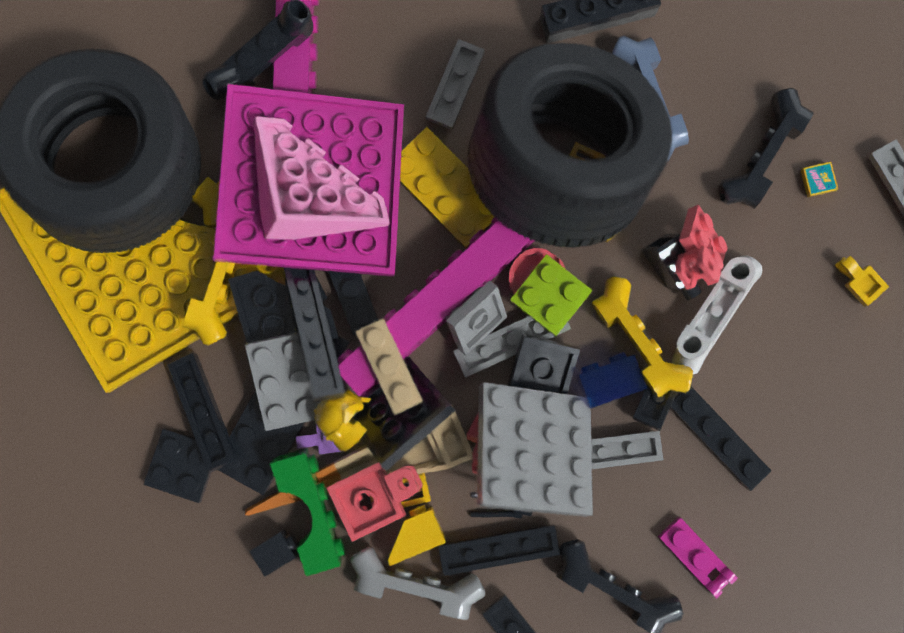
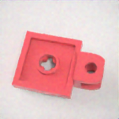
[676,205,727,290]
[327,463,423,542]

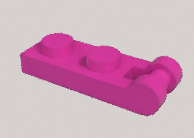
[658,517,738,599]

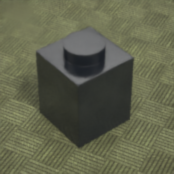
[249,529,299,577]

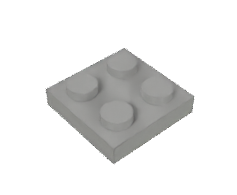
[446,280,507,356]

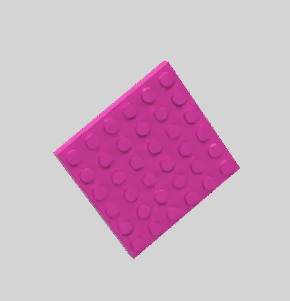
[214,84,404,276]

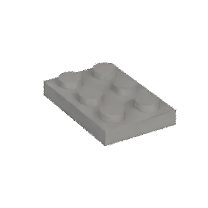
[245,332,321,431]

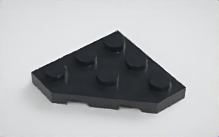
[228,271,339,343]

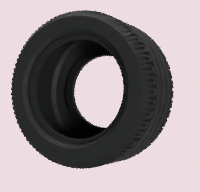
[467,43,672,248]
[0,49,201,253]

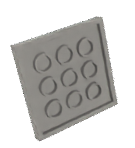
[477,383,593,517]

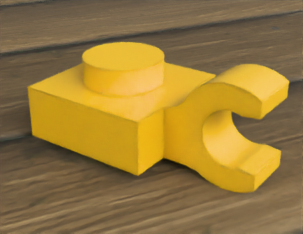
[835,256,889,307]

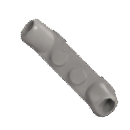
[350,547,486,620]

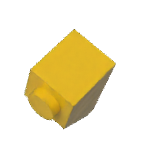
[388,505,446,566]

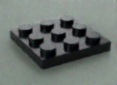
[349,357,456,471]

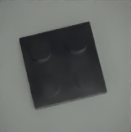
[508,334,580,394]
[143,429,212,503]

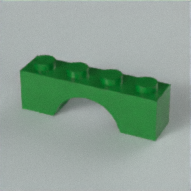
[270,447,345,577]

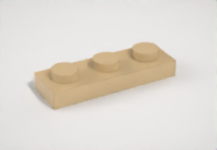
[356,319,423,415]

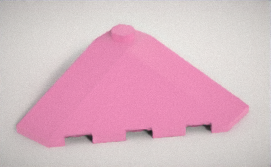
[253,117,390,240]

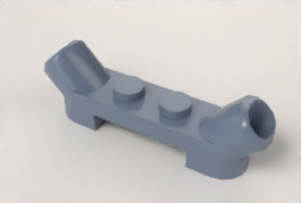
[611,36,689,161]

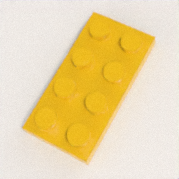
[400,127,494,249]

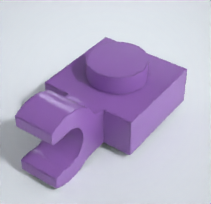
[296,425,349,454]

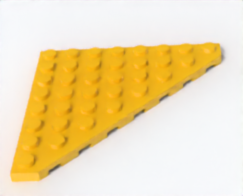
[0,188,286,393]

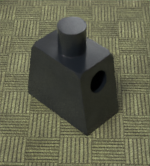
[642,234,702,301]

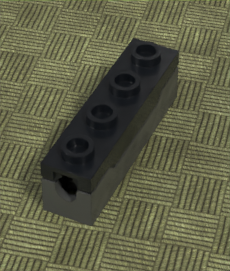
[539,0,661,44]

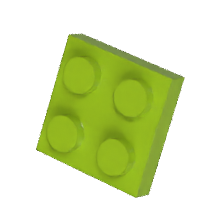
[510,254,593,337]

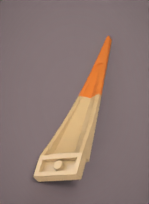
[245,404,473,516]

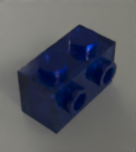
[576,352,647,408]

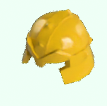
[313,389,371,451]

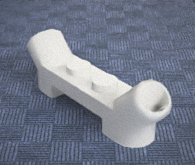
[672,255,762,374]

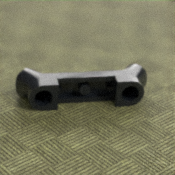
[202,0,313,100]
[718,88,814,209]
[556,539,683,633]

